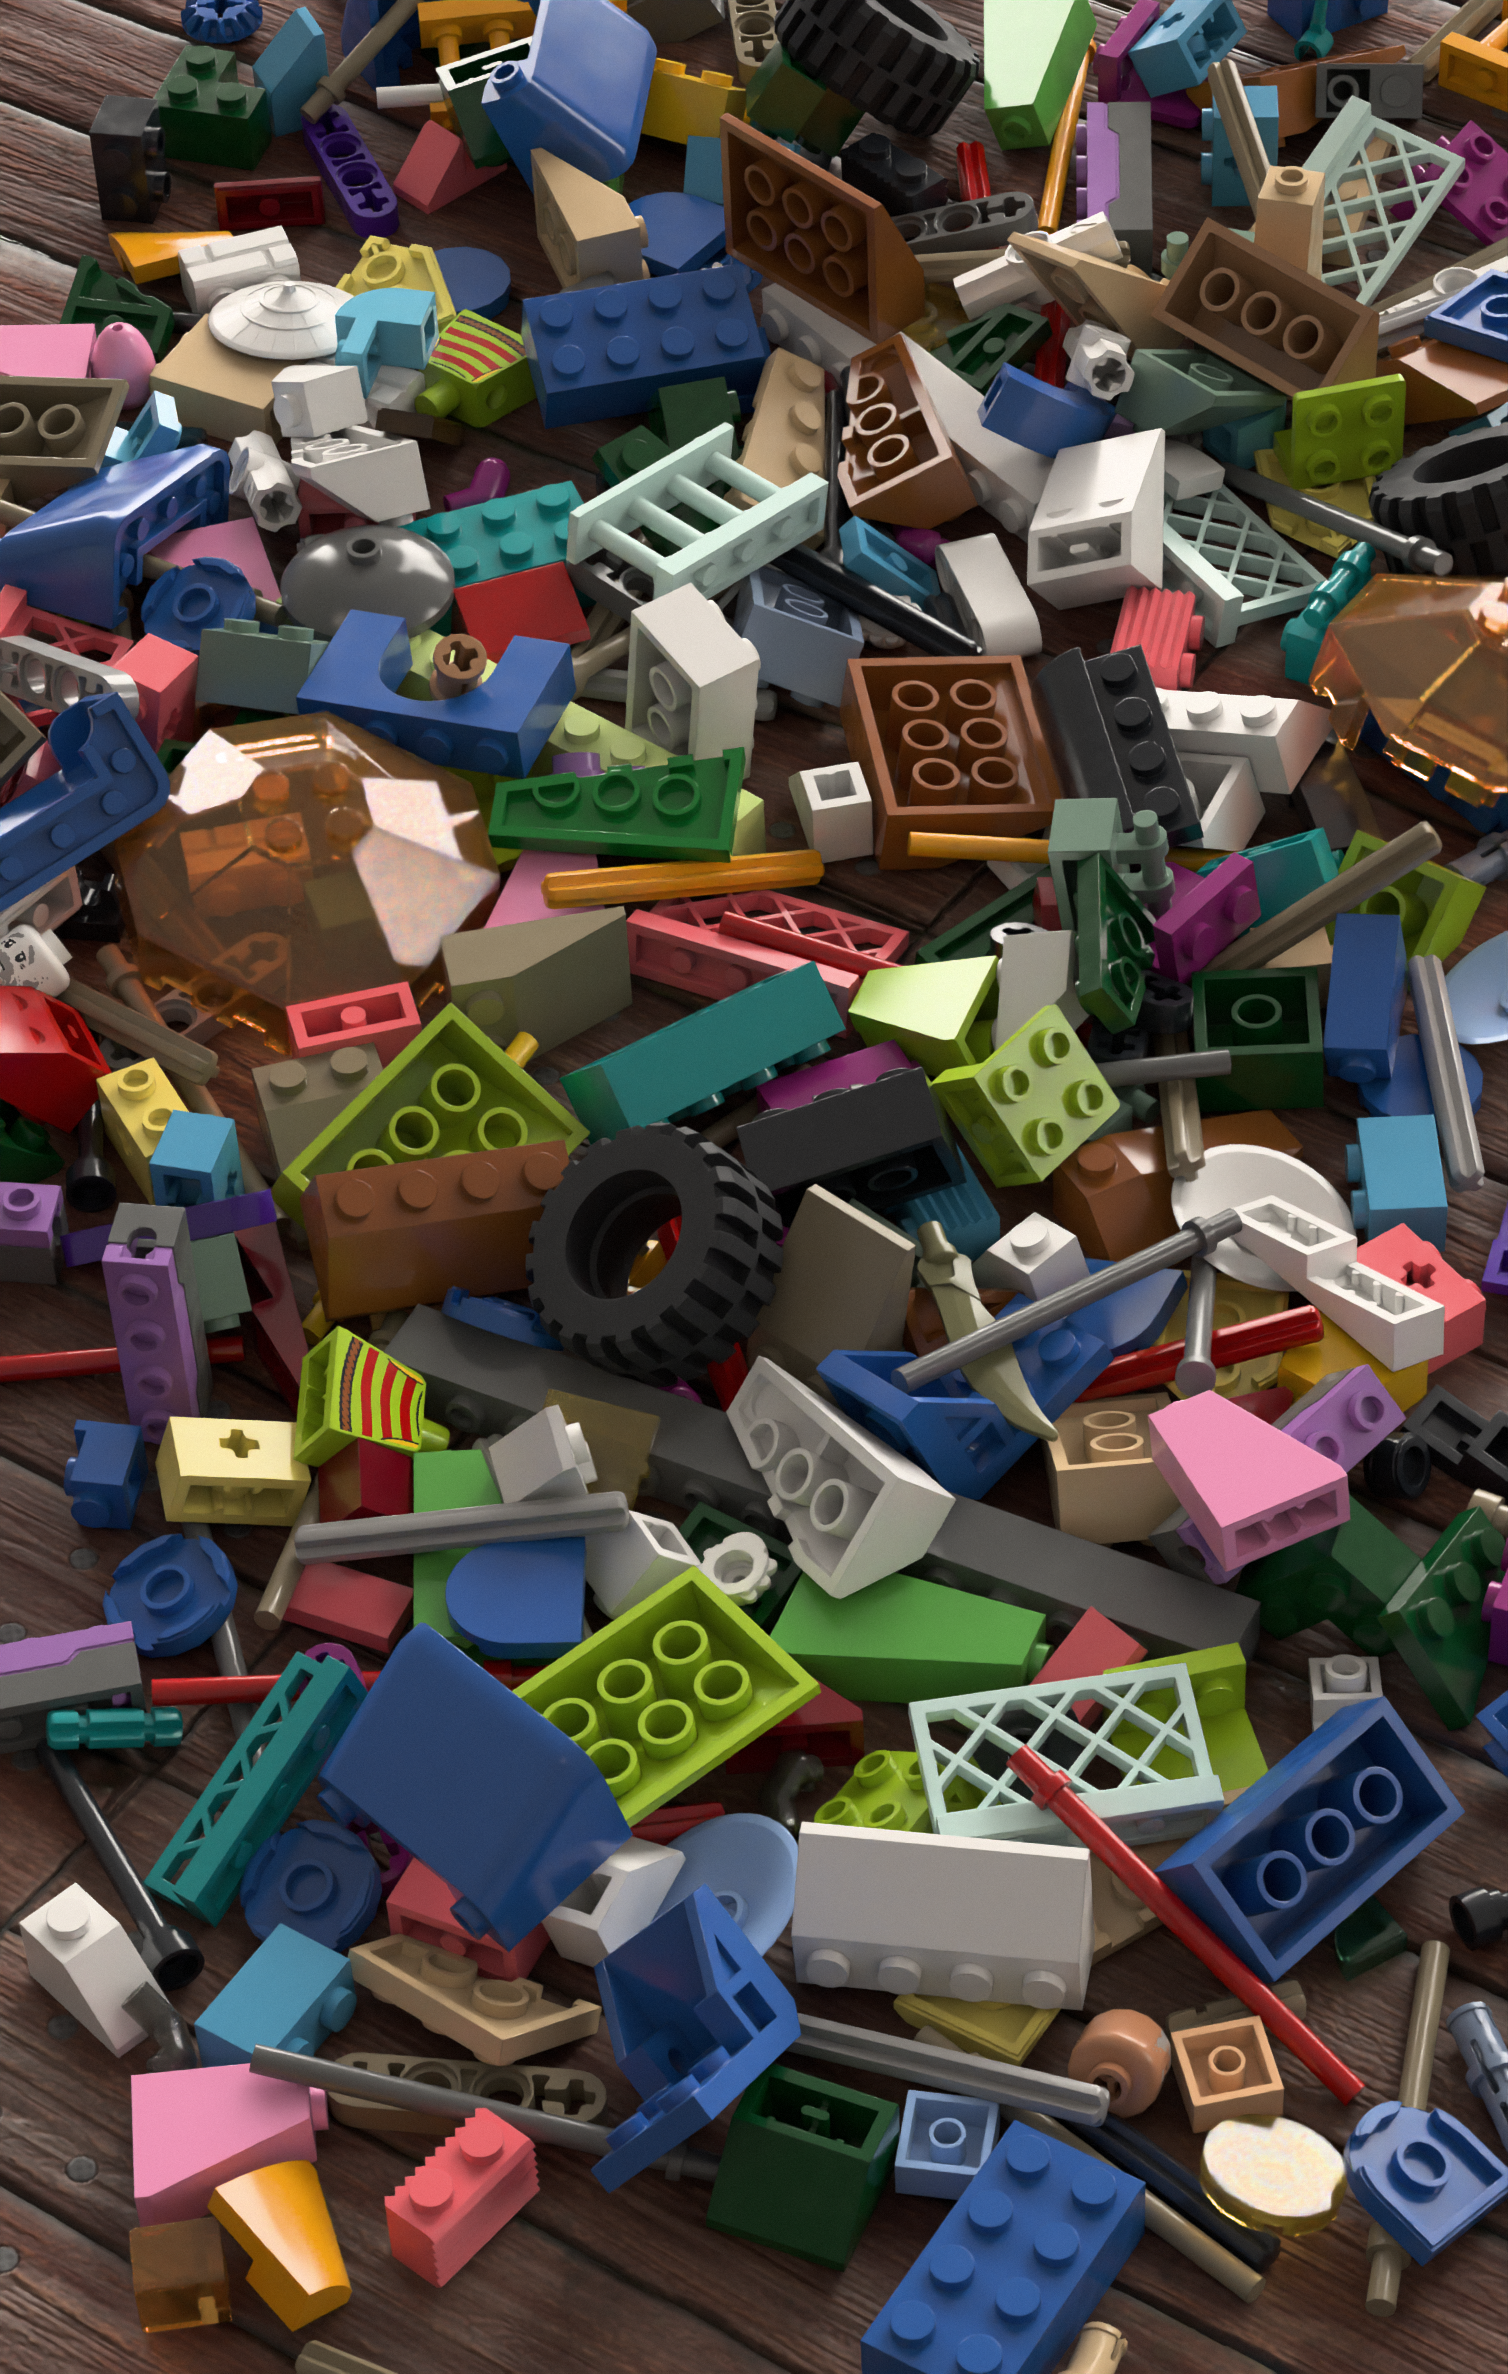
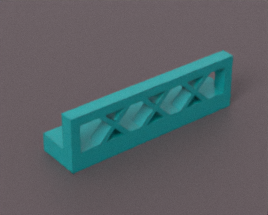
[144,1651,368,1928]

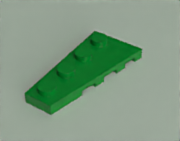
[488,747,746,863]

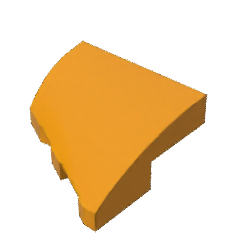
[108,231,233,284]
[207,2160,352,2332]

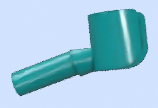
[1294,0,1334,60]

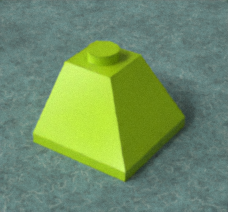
[1325,829,1487,991]

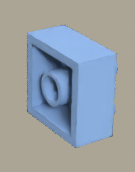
[895,2090,1000,2200]

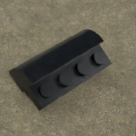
[1031,644,1204,873]

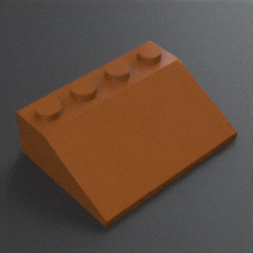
[719,113,925,344]
[1376,335,1508,425]
[839,655,1062,870]

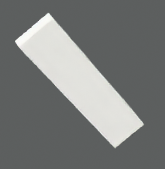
[1232,1195,1445,1372]

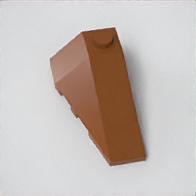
[1186,44,1406,148]
[837,333,978,530]
[1053,1109,1303,1269]

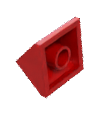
[451,561,591,664]

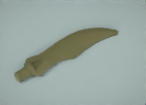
[917,1221,1059,1442]

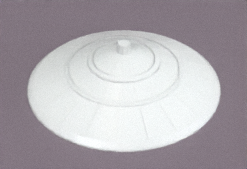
[208,281,355,360]
[1171,1144,1356,1292]

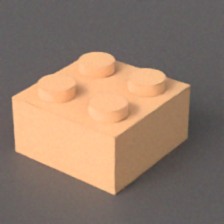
[1170,2015,1284,2133]

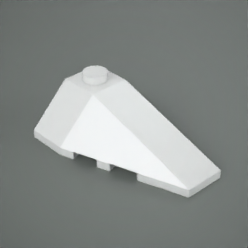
[291,425,431,527]
[1177,752,1266,851]
[726,1356,956,1599]

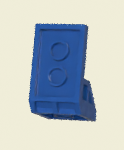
[816,1292,1115,1500]
[591,1883,801,2194]

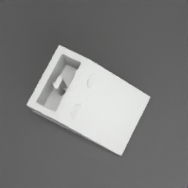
[1027,428,1165,610]

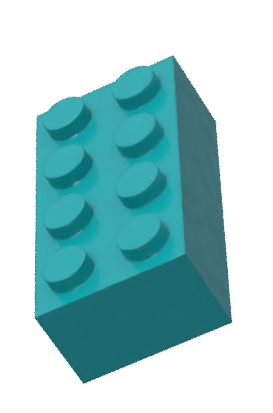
[398,480,597,637]
[559,961,846,1145]

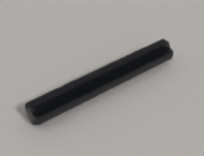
[1051,2077,1281,2274]

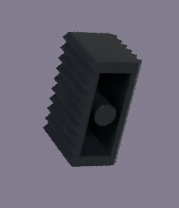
[841,132,949,242]

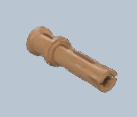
[429,634,487,701]

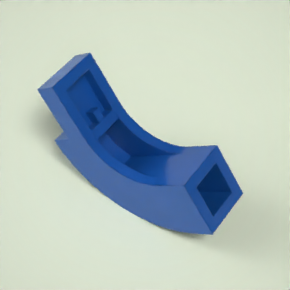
[977,362,1117,459]

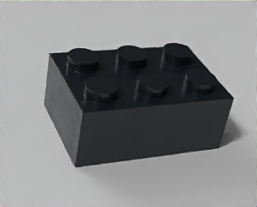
[736,1067,967,1228]

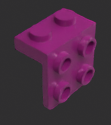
[1093,0,1208,128]
[1389,120,1508,247]
[1143,852,1261,984]

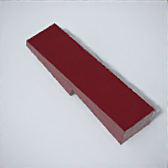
[233,1221,309,1419]

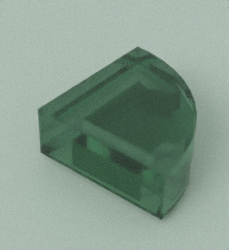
[1335,1895,1408,1982]

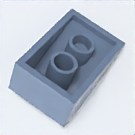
[732,565,864,708]

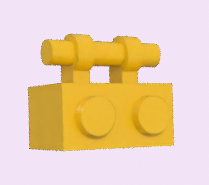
[641,58,751,145]

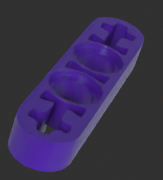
[301,104,400,238]
[59,1189,278,1267]

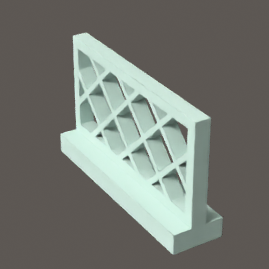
[1302,95,1465,307]
[1160,484,1327,648]
[908,1663,1224,1852]

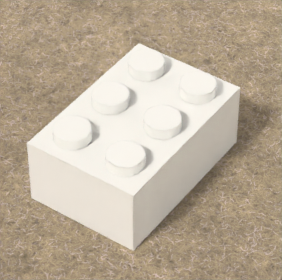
[625,582,761,780]

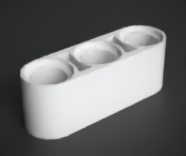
[935,533,1042,658]

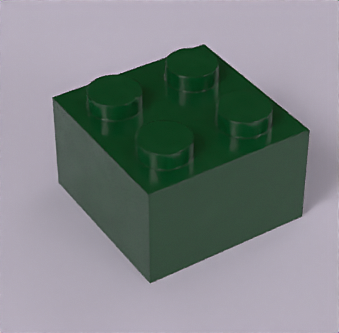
[1191,967,1324,1112]

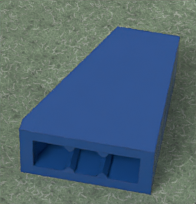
[1323,913,1409,1083]

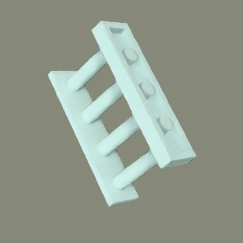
[566,422,828,600]

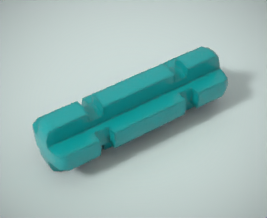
[46,1707,183,1750]

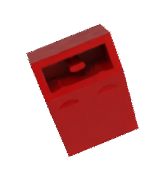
[0,986,112,1134]

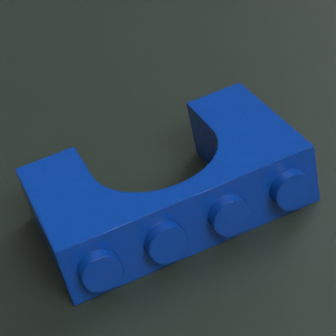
[296,609,576,779]

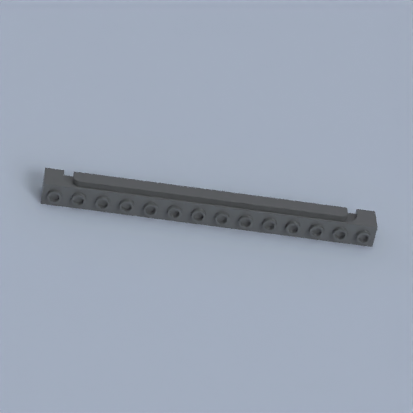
[383,1304,1261,1669]

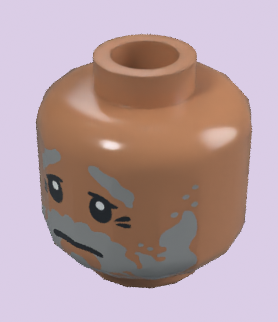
[1068,2009,1172,2118]

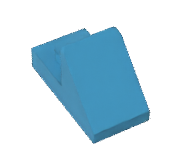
[839,516,941,612]

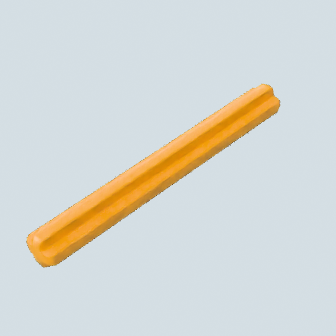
[541,849,825,909]

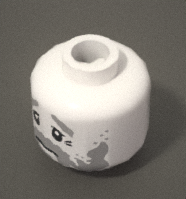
[0,925,72,998]

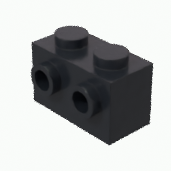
[89,95,171,224]

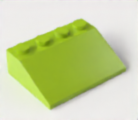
[271,1002,591,1231]
[512,1565,821,1828]

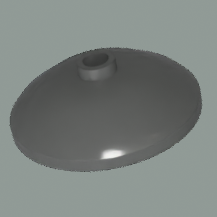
[280,524,455,642]

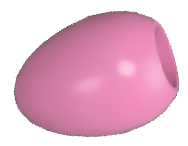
[91,322,156,410]

